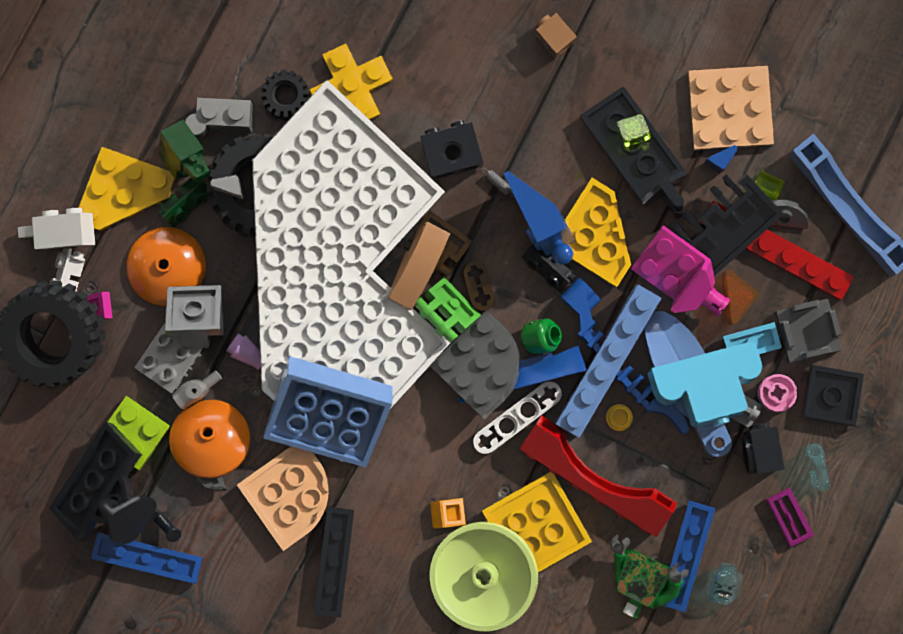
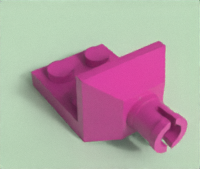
[631,225,730,317]

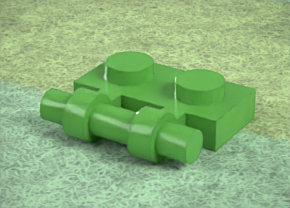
[414,277,481,343]

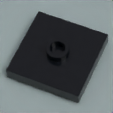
[801,365,864,427]

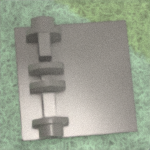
[134,324,202,393]

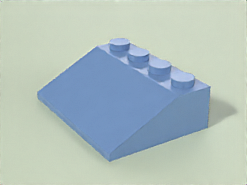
[263,356,393,467]

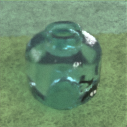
[705,562,744,605]

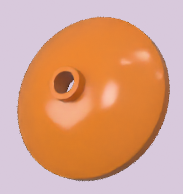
[126,227,207,307]
[169,400,250,479]

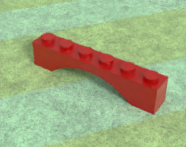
[520,415,677,537]

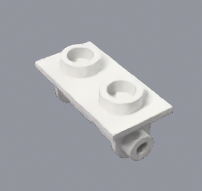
[50,248,85,291]

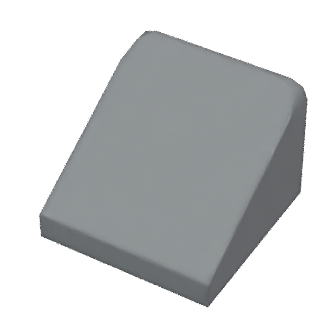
[210,175,243,199]

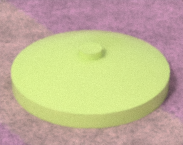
[430,522,538,631]

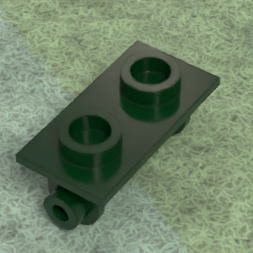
[158,178,209,228]

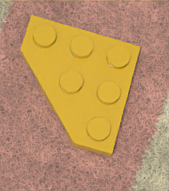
[79,147,175,231]
[565,178,631,288]

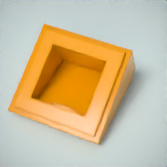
[430,498,466,529]

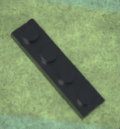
[314,507,355,618]

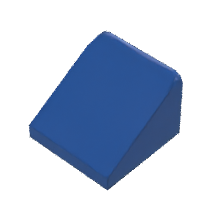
[704,145,738,173]

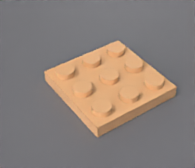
[688,66,774,151]

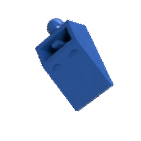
[503,171,576,265]

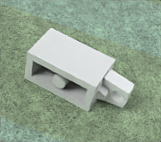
[18,208,95,249]

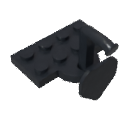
[49,422,182,544]

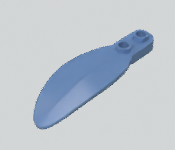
[644,311,732,457]

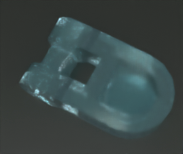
[805,443,830,491]

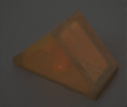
[722,270,760,326]

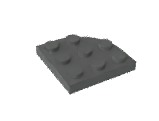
[430,310,520,420]

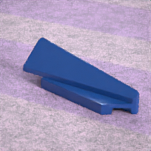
[458,346,586,404]

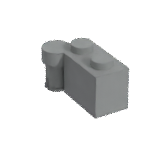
[185,98,254,138]

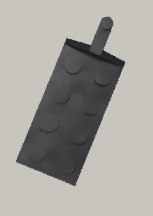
[580,86,688,219]

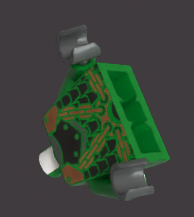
[609,535,689,618]

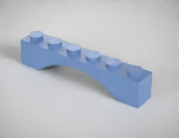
[788,134,903,278]
[554,284,661,438]

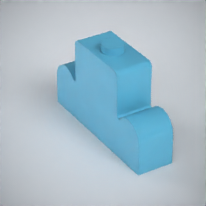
[647,341,762,427]

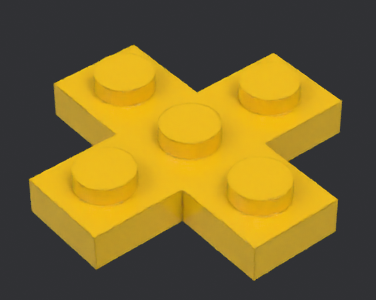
[310,44,393,120]

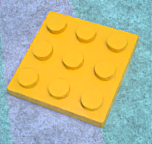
[482,472,592,572]

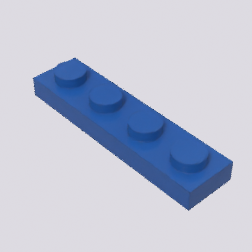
[664,500,716,612]
[91,532,203,584]

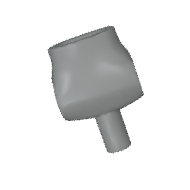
[172,371,222,410]

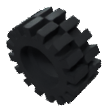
[261,70,310,120]

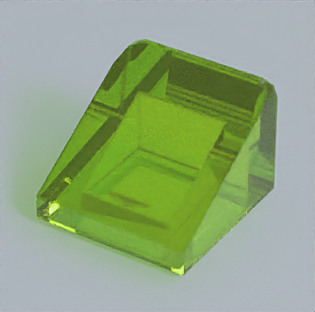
[617,114,651,147]
[755,169,785,201]

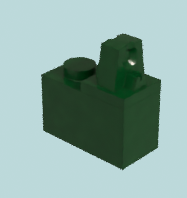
[159,120,209,182]

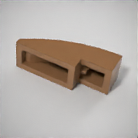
[387,222,450,310]

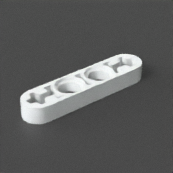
[473,382,562,454]

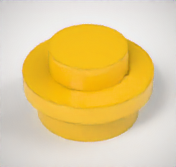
[606,404,633,431]

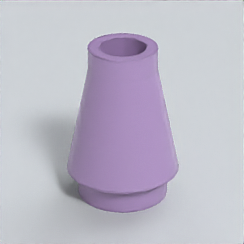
[226,333,261,370]

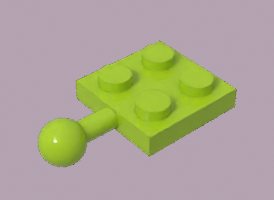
[108,396,171,470]

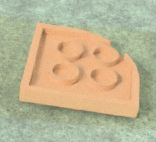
[237,446,329,551]

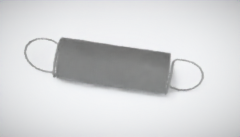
[482,167,514,197]

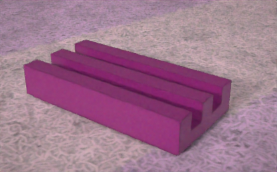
[765,487,814,548]

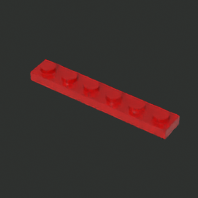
[700,200,854,301]

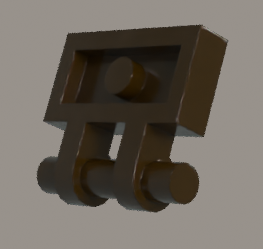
[403,210,473,278]

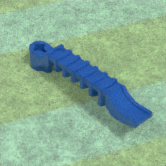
[560,278,689,435]

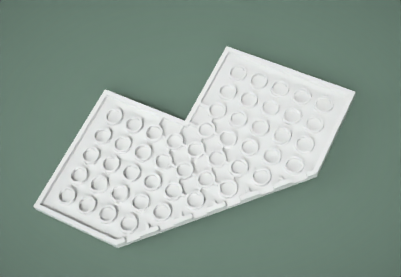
[252,80,450,462]

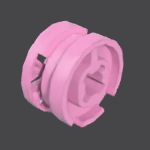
[757,374,797,412]

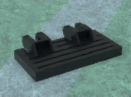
[670,174,784,276]

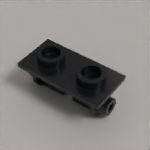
[521,244,576,293]

